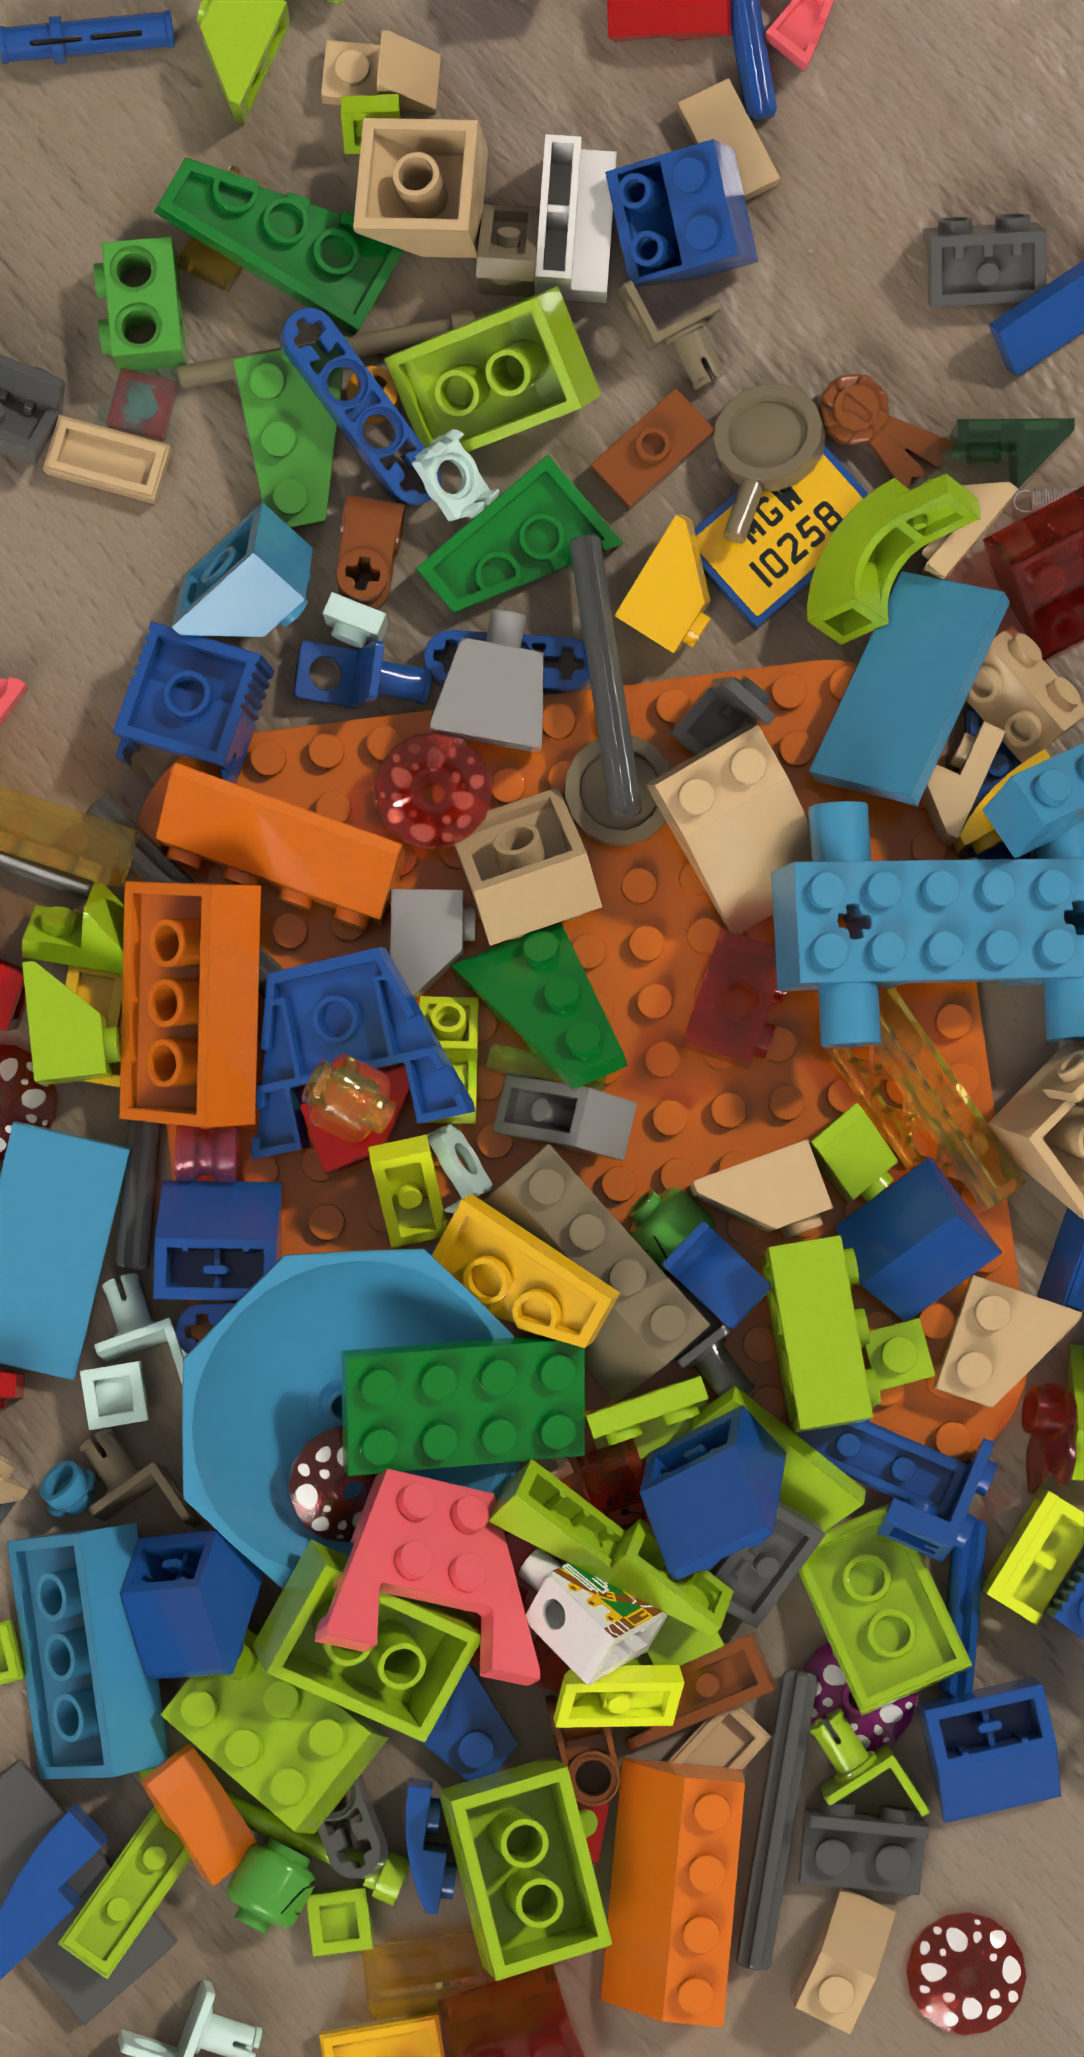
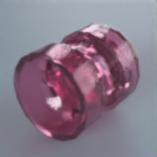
[175,1125,240,1183]

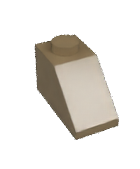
[790,1887,896,2034]

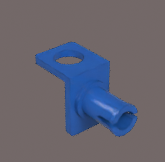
[293,640,432,709]
[662,1221,771,1328]

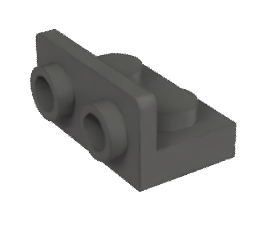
[923,213,1046,307]
[708,1500,826,1629]
[798,1799,929,1895]

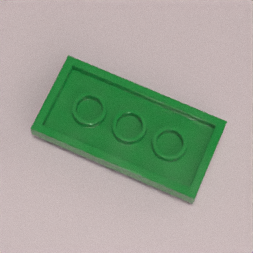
[341,1335,585,1476]

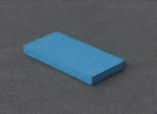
[808,571,1010,806]
[0,1121,131,1380]

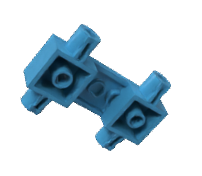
[771,801,1084,1048]

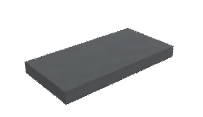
[0,1758,178,2025]

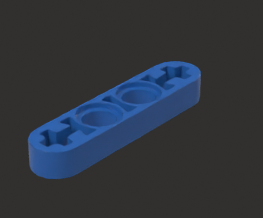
[279,308,441,506]

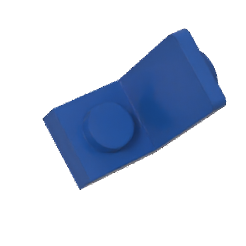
[876,1438,998,1562]

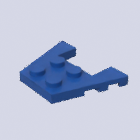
[251,947,476,1160]

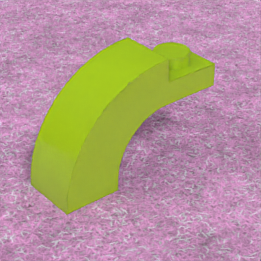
[807,473,981,645]

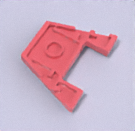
[315,1468,540,1686]

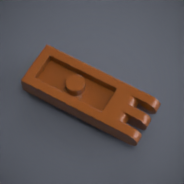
[620,1632,778,1751]

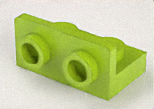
[585,1375,709,1470]

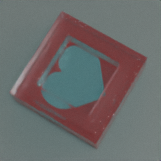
[106,368,179,441]

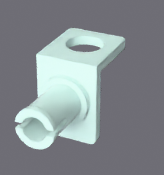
[94,1273,187,1385]
[118,1979,262,2057]

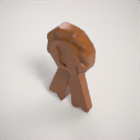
[817,374,952,487]

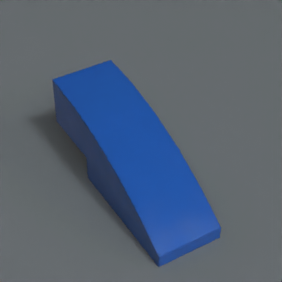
[0,1803,109,1980]

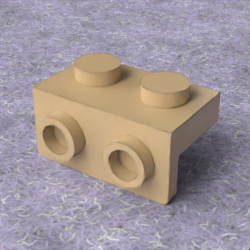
[966,625,1084,763]

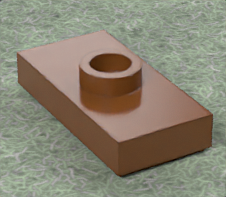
[590,388,715,511]

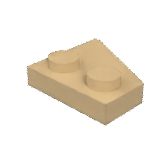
[933,1275,1082,1408]

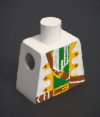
[519,1548,668,1685]

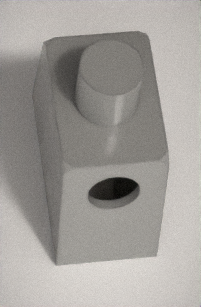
[430,609,543,754]

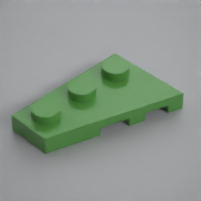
[233,336,348,529]

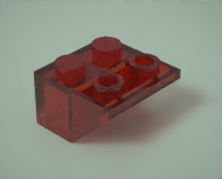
[982,486,1084,660]
[437,1964,587,2057]

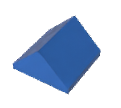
[835,1156,1002,1321]

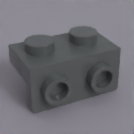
[0,354,65,466]

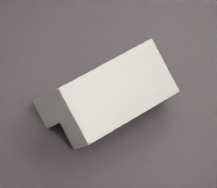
[535,134,617,303]

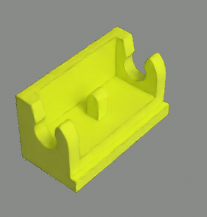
[982,1488,1084,1626]

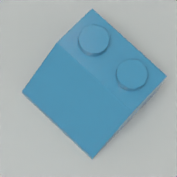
[171,502,313,637]

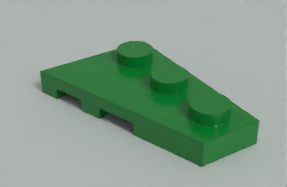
[415,454,623,614]
[451,922,628,1090]

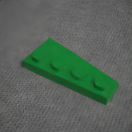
[154,157,404,335]

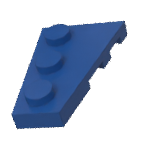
[421,1663,519,1781]

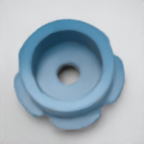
[39,1460,96,1517]

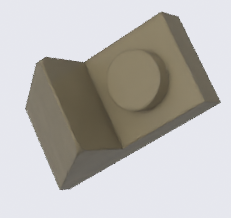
[476,204,540,297]

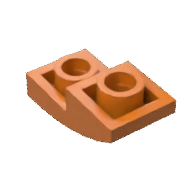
[141,1743,258,1887]

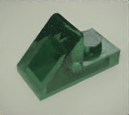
[950,418,1075,500]

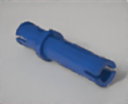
[0,10,175,64]

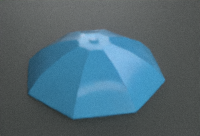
[182,1249,519,1589]

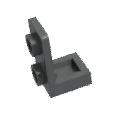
[668,676,776,755]

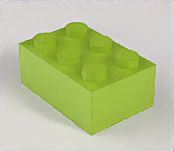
[760,1235,881,1433]
[252,1540,481,1743]
[160,1622,389,1834]
[438,1756,613,1981]

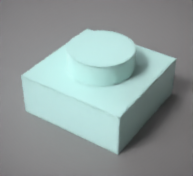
[323,592,388,648]
[80,1361,150,1430]

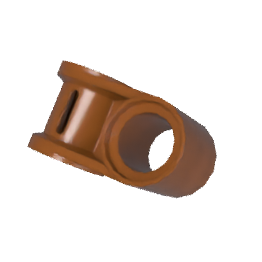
[336,495,406,610]
[545,1695,620,1806]

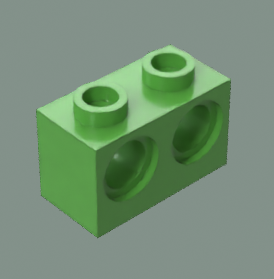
[93,236,187,373]

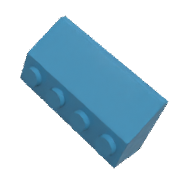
[7,1522,169,1780]

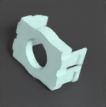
[411,429,499,521]
[427,1123,493,1213]

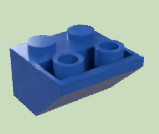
[605,139,759,287]
[153,1180,283,1301]
[640,1405,787,1581]
[120,1530,264,1679]
[916,1677,1061,1823]

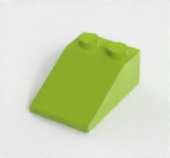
[384,285,601,462]

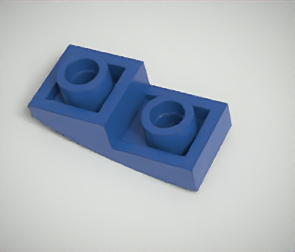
[406,1778,457,1915]

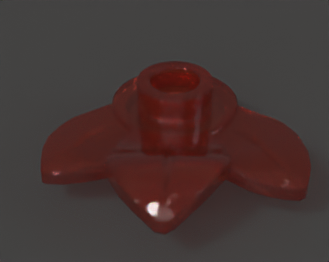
[1021,1382,1078,1494]

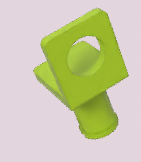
[808,1708,930,1817]

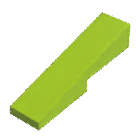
[488,1458,734,1637]

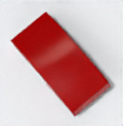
[607,0,731,42]

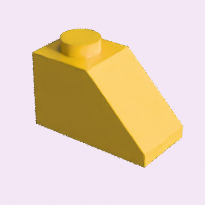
[614,514,712,653]

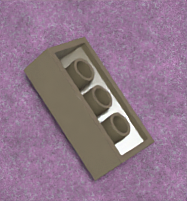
[483,1144,710,1403]

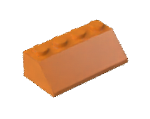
[156,762,406,930]
[119,881,261,1128]
[600,1758,745,2027]

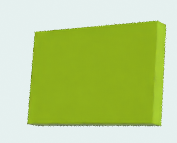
[798,1503,972,1716]

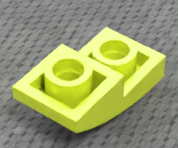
[416,996,479,1124]

